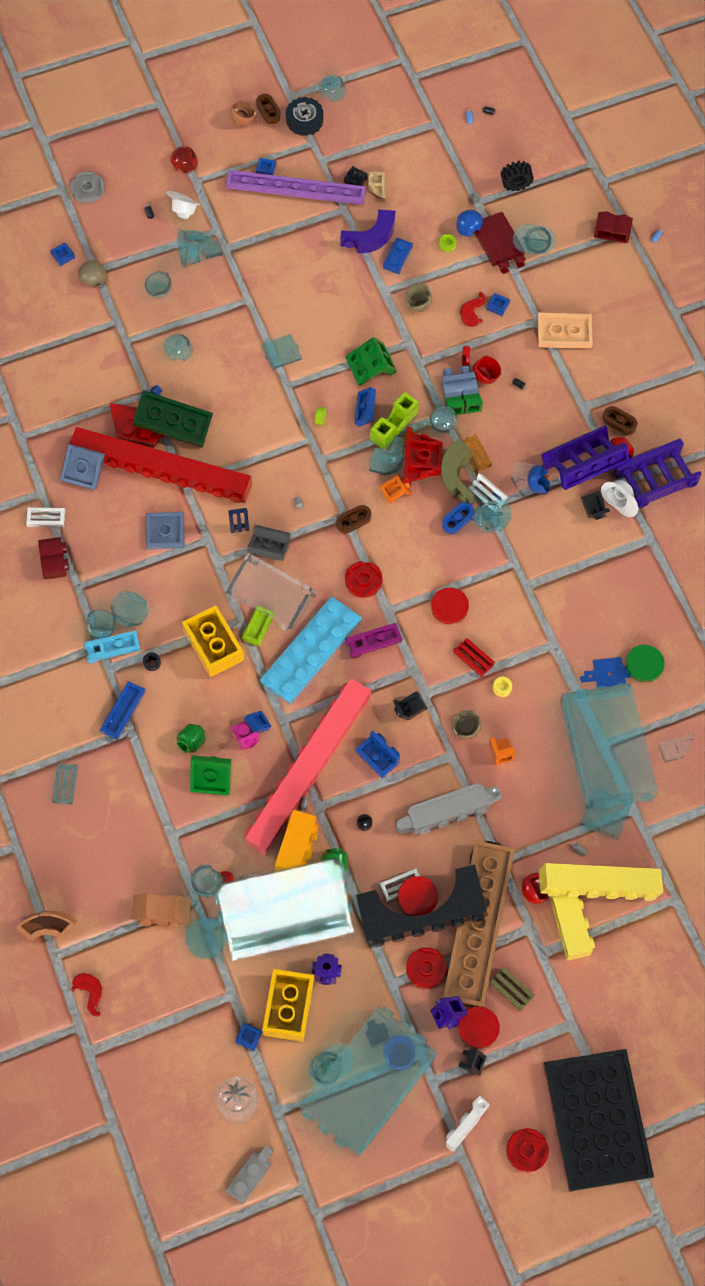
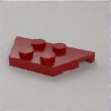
[110,403,165,448]
[403,426,443,483]

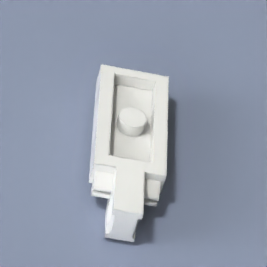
[446,1096,490,1152]

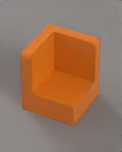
[489,737,516,765]

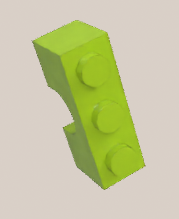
[370,392,419,450]

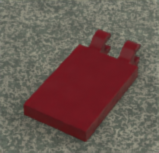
[474,212,526,274]

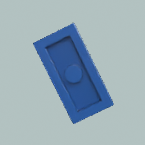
[383,238,413,274]
[354,387,376,427]

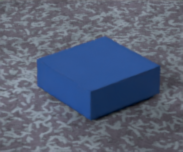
[256,158,276,175]
[50,243,75,266]
[486,293,510,316]
[244,711,271,733]
[235,1022,263,1051]

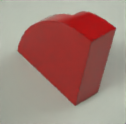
[462,346,470,366]

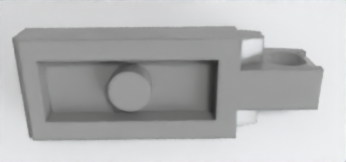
[226,1145,274,1205]

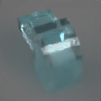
[369,436,404,475]

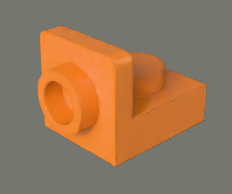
[380,475,412,503]

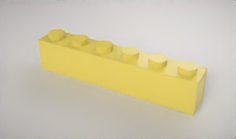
[539,863,663,901]

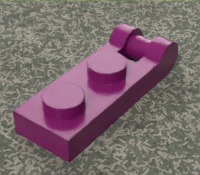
[345,623,402,658]

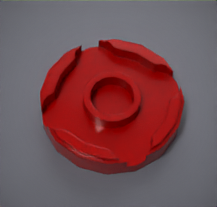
[345,561,383,598]
[431,587,469,624]
[397,876,438,916]
[406,947,447,989]
[458,1006,500,1049]
[506,1128,549,1173]

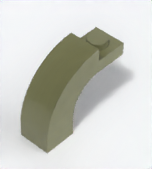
[441,438,476,505]

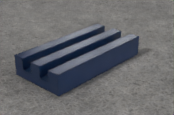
[228,508,250,533]

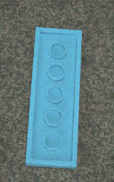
[260,596,362,705]

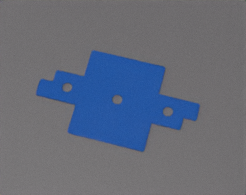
[580,657,631,691]

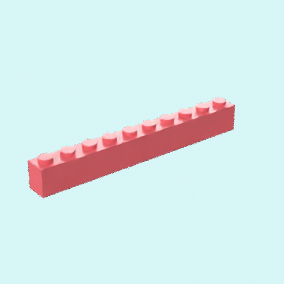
[244,679,371,856]

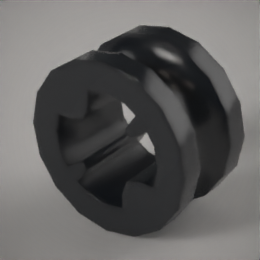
[143,652,161,671]

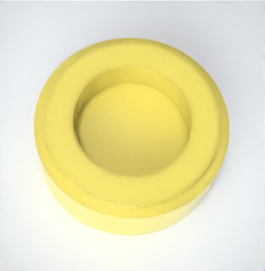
[493,676,512,697]

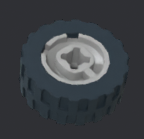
[286,97,323,136]

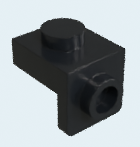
[581,491,610,520]
[393,691,428,720]

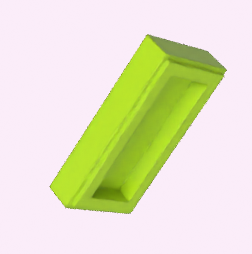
[241,605,275,647]

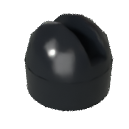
[357,814,373,831]

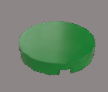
[626,645,665,682]

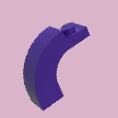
[340,209,396,254]

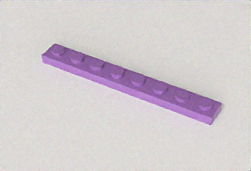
[226,170,366,205]

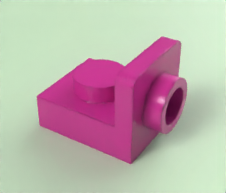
[231,721,259,750]

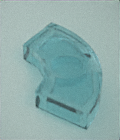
[180,230,223,259]

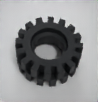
[501,161,534,191]

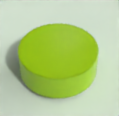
[439,234,456,252]
[315,406,327,426]

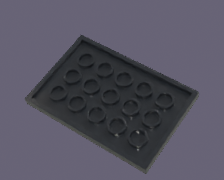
[543,1049,654,1192]

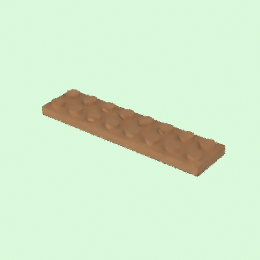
[443,840,515,1007]

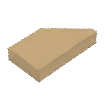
[368,172,385,202]

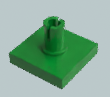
[190,755,231,795]

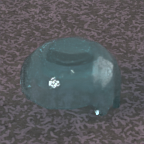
[319,75,346,102]
[145,270,172,298]
[164,334,193,361]
[430,406,457,434]
[86,609,116,638]
[191,865,222,898]

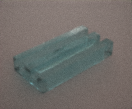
[52,763,78,804]

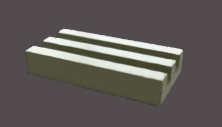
[490,967,534,1011]

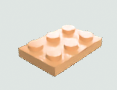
[538,313,593,349]

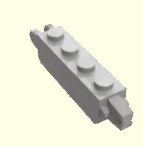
[396,783,502,835]

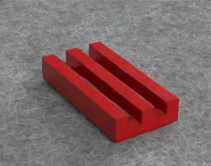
[453,638,495,678]

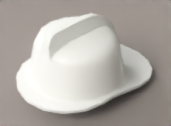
[166,191,200,219]
[601,480,638,517]

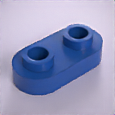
[442,502,474,534]

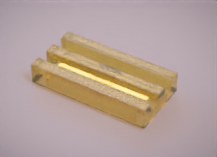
[462,434,492,473]

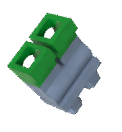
[441,366,483,417]

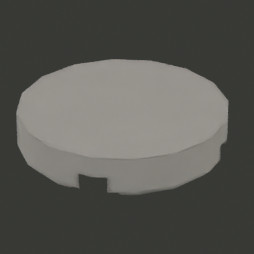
[70,172,105,203]

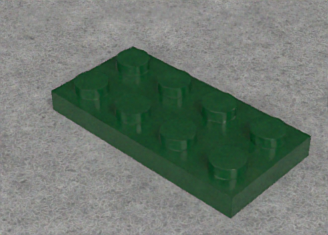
[132,390,213,448]

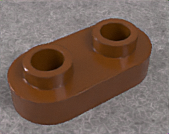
[256,94,281,124]
[603,406,638,435]
[336,505,371,533]

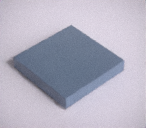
[60,444,105,490]
[146,512,185,550]

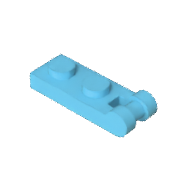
[84,631,141,663]

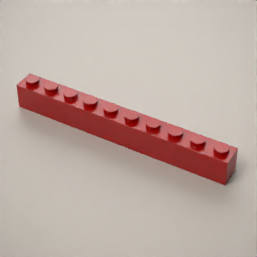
[69,427,252,503]

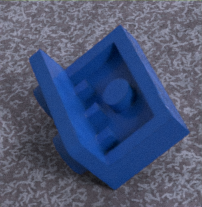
[355,731,400,779]

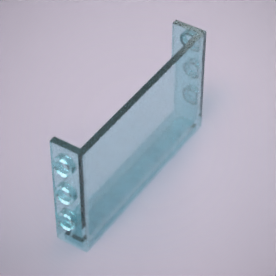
[560,683,658,809]
[214,858,353,961]
[299,1006,438,1157]

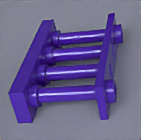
[541,425,630,490]
[613,438,701,508]

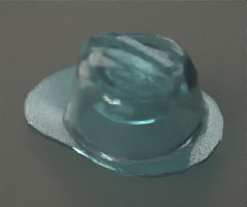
[513,224,556,255]
[177,228,202,269]
[471,500,511,533]
[308,1044,354,1088]

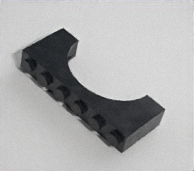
[356,864,488,947]

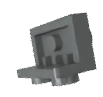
[247,525,291,561]

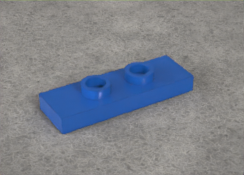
[100,681,146,740]

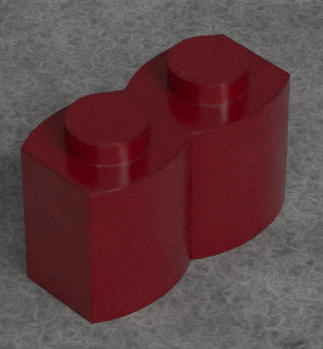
[594,211,633,243]
[38,537,70,580]

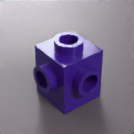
[312,953,342,985]
[430,995,468,1029]

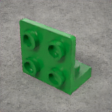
[345,337,397,386]

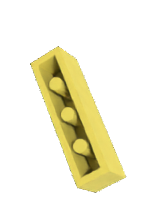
[549,894,595,961]

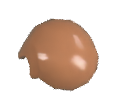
[230,100,256,126]

